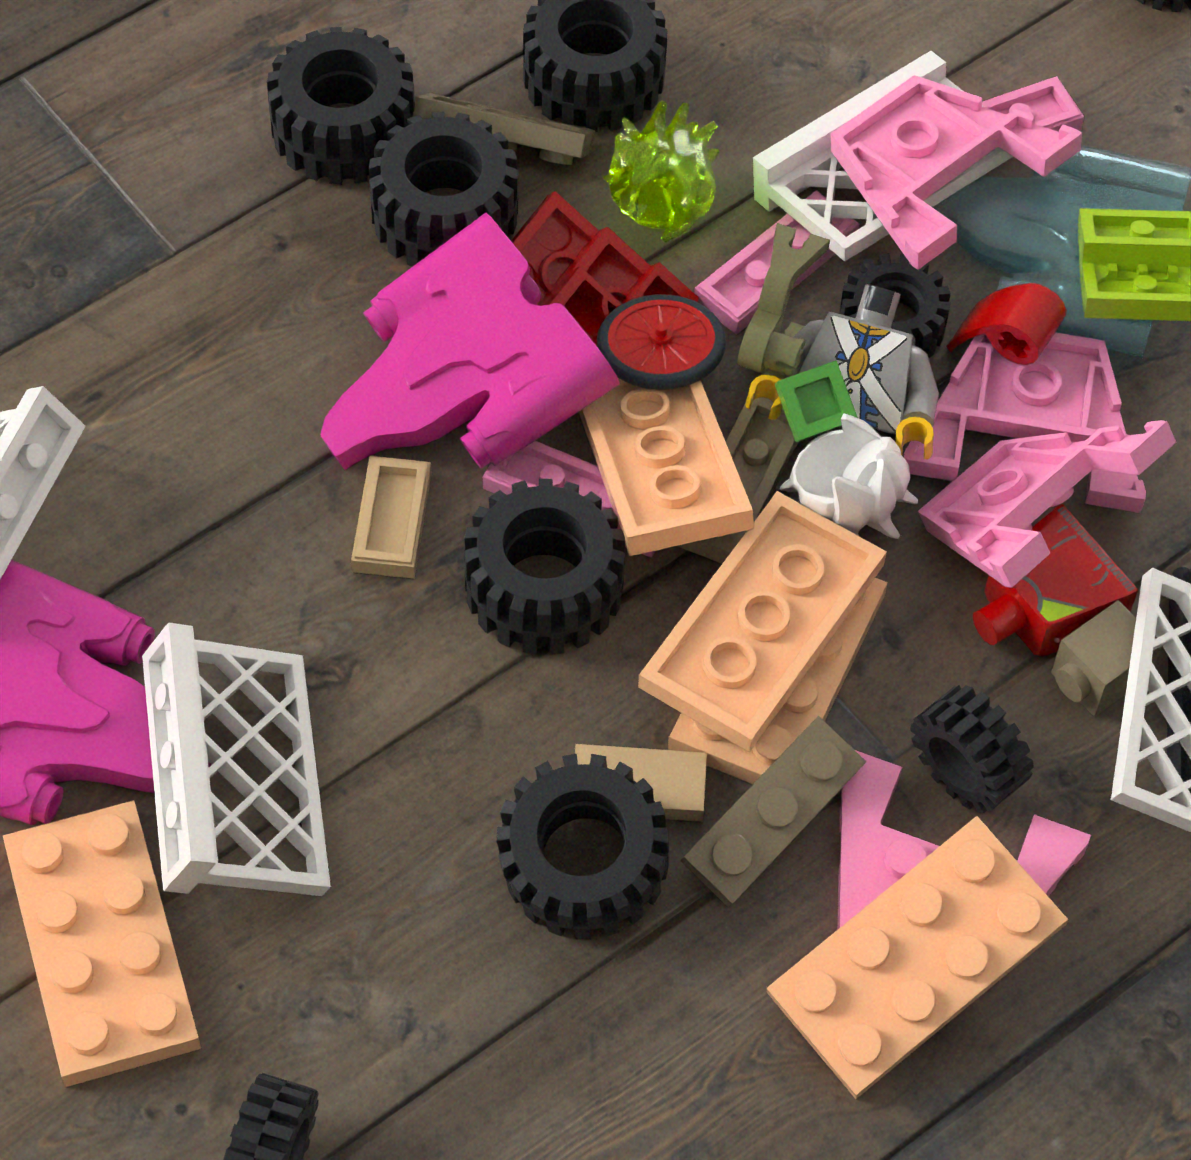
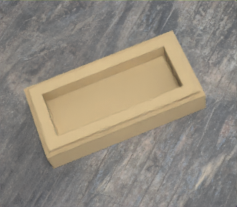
[351,456,432,579]
[575,744,707,822]

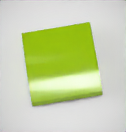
[1078,208,1191,321]

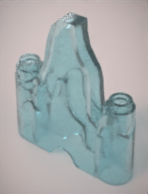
[932,145,1191,359]

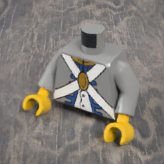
[745,284,939,460]

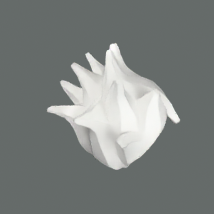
[780,413,918,539]

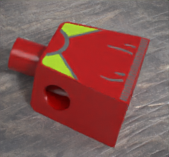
[973,504,1138,657]

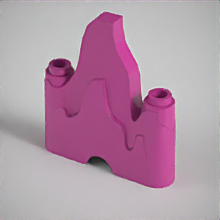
[321,213,620,470]
[0,559,211,825]

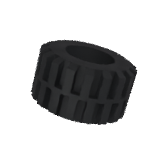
[523,0,668,132]
[267,27,415,185]
[369,112,518,267]
[464,479,625,655]
[496,754,669,939]

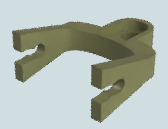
[737,223,830,377]

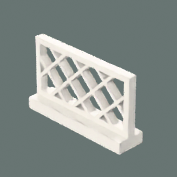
[753,51,1013,261]
[0,386,86,579]
[1111,568,1191,832]
[142,622,331,896]

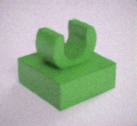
[774,360,858,443]

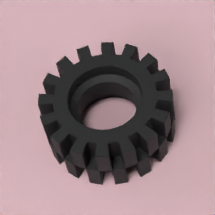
[839,253,951,358]
[910,685,1034,813]
[223,1073,319,1160]

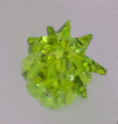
[602,100,720,243]

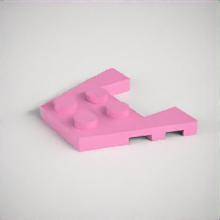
[831,75,1082,270]
[904,332,1146,513]
[918,420,1176,588]
[837,750,1091,930]

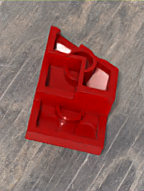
[511,191,700,346]

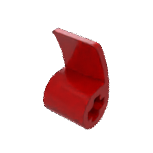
[946,283,1067,365]

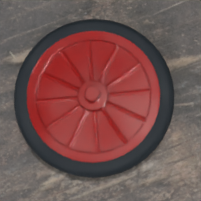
[597,295,726,390]

